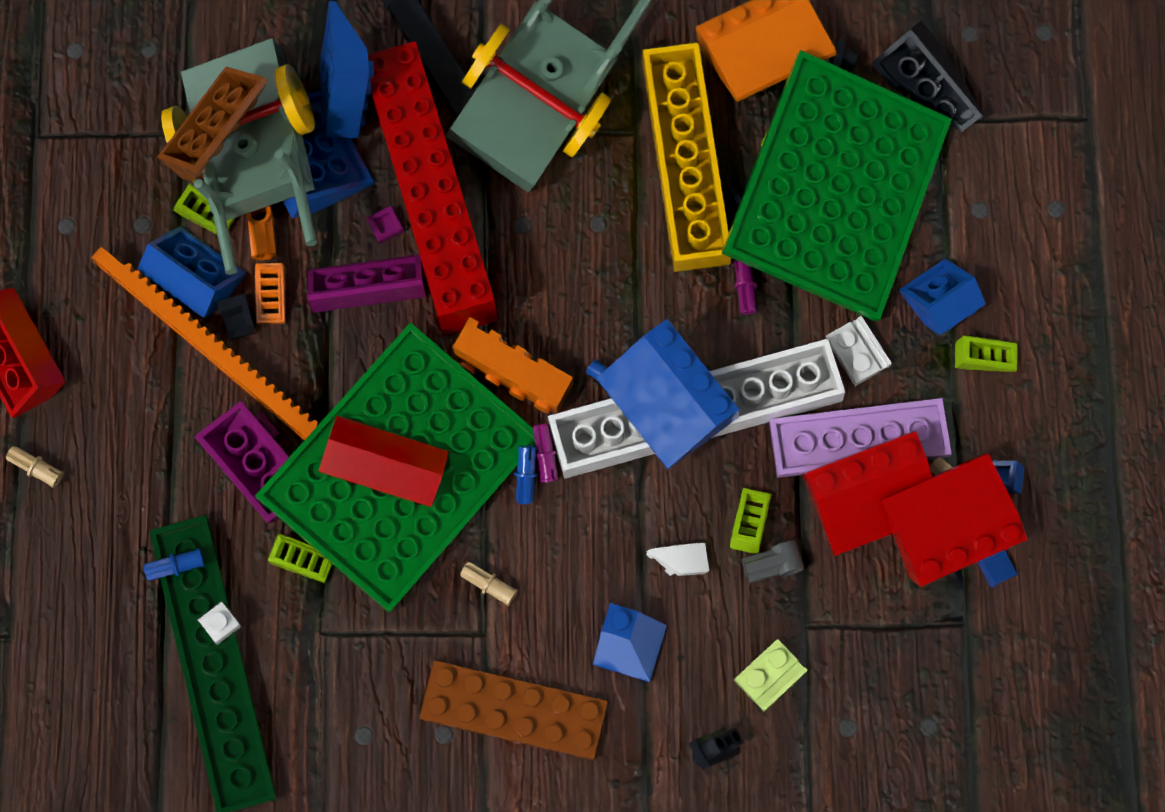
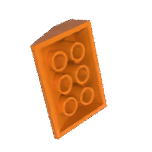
[696,0,837,102]

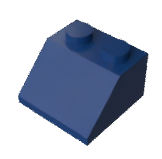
[899,259,986,335]

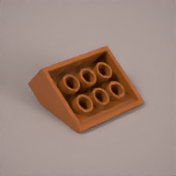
[157,67,268,183]

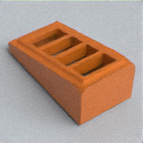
[255,263,286,325]

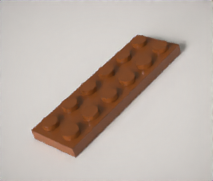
[419,661,608,761]

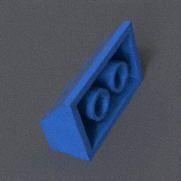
[137,226,246,318]

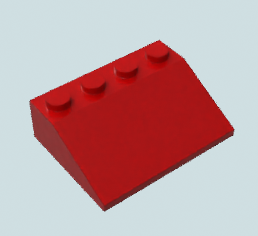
[802,431,932,556]
[880,453,1028,587]

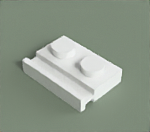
[825,316,892,386]

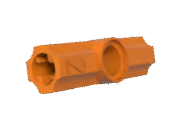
[246,205,277,261]

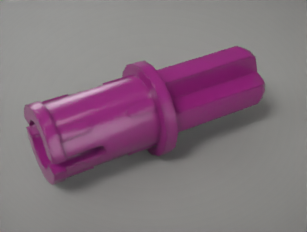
[734,261,757,316]
[533,423,558,482]

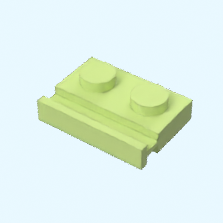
[734,639,808,712]

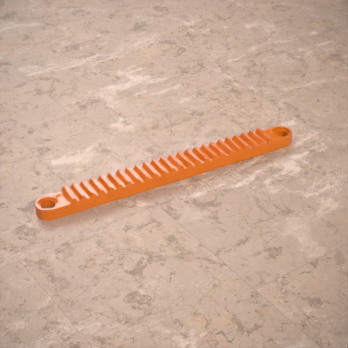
[91,247,319,440]

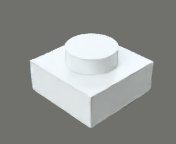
[198,602,241,645]

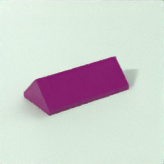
[307,255,426,313]
[195,401,289,524]

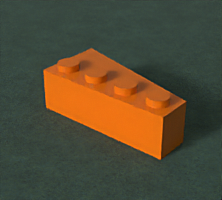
[453,317,574,414]

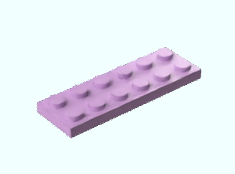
[769,398,952,478]

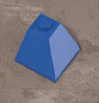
[593,603,667,683]

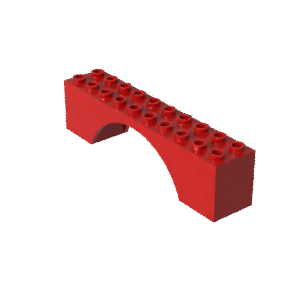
[368,41,498,337]

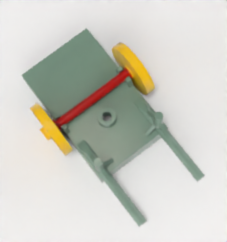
[445,0,652,193]
[161,38,317,275]

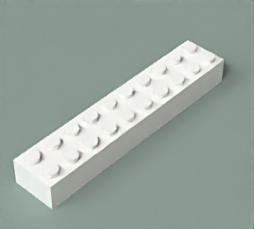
[548,339,845,479]

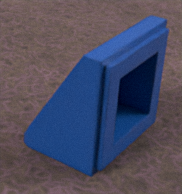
[992,460,1024,494]
[977,550,1018,588]

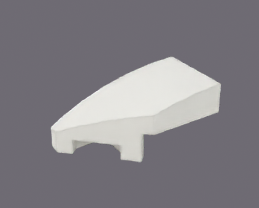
[646,543,709,576]

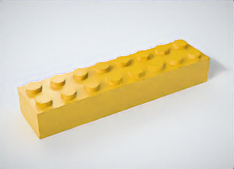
[643,43,731,272]

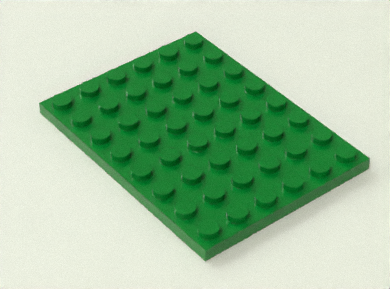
[721,50,952,322]
[255,322,535,613]

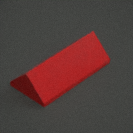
[318,415,449,507]

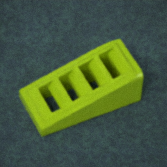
[173,183,235,235]
[955,335,1017,372]
[730,488,771,554]
[268,534,333,583]

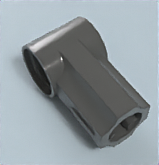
[742,540,805,584]

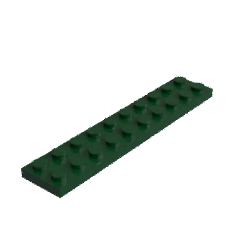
[149,515,277,812]

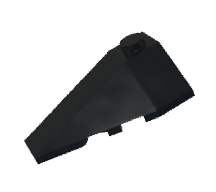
[871,21,984,132]

